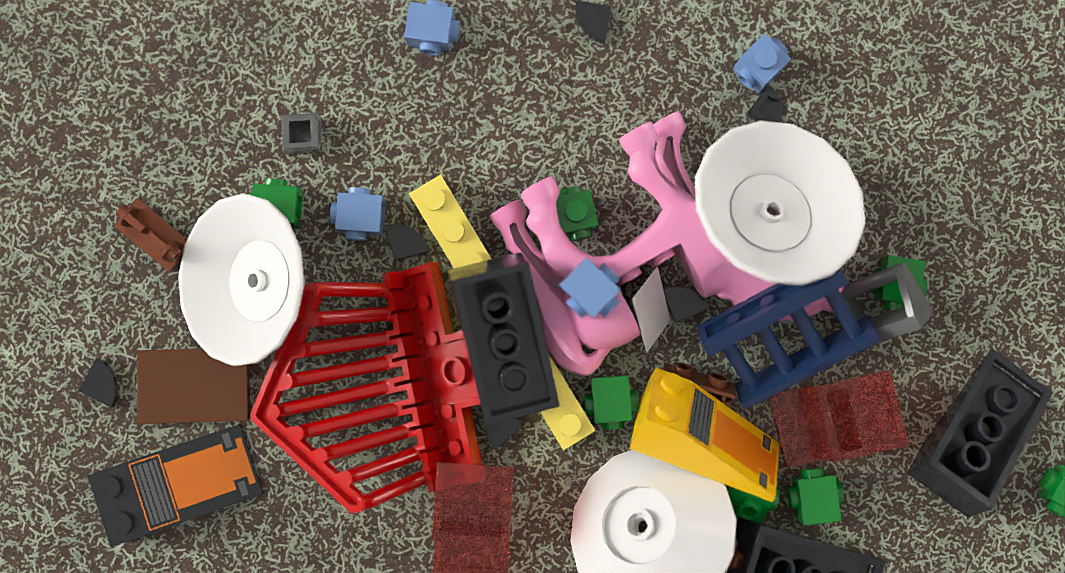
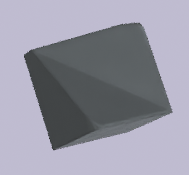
[281,113,322,155]

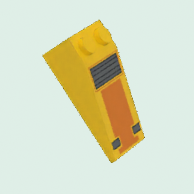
[630,367,780,502]

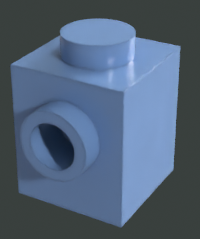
[404,0,460,56]
[733,33,791,94]
[330,187,386,241]
[559,257,621,319]

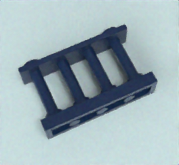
[697,268,881,410]

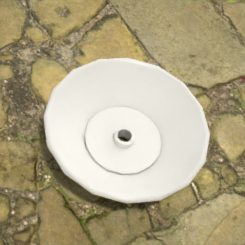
[695,121,865,285]
[178,193,304,366]
[570,450,736,573]

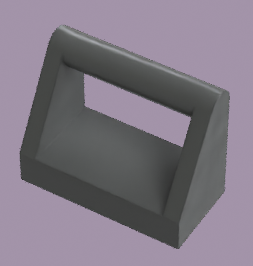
[841,262,933,346]

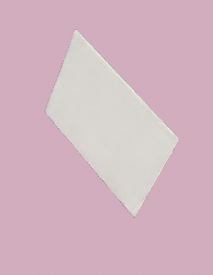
[632,266,670,353]

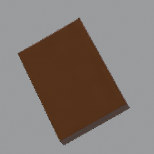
[137,348,250,424]

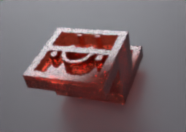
[768,370,909,468]
[431,462,514,573]

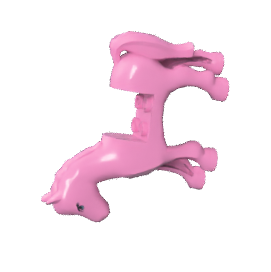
[489,111,844,376]

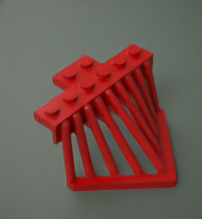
[250,262,486,514]

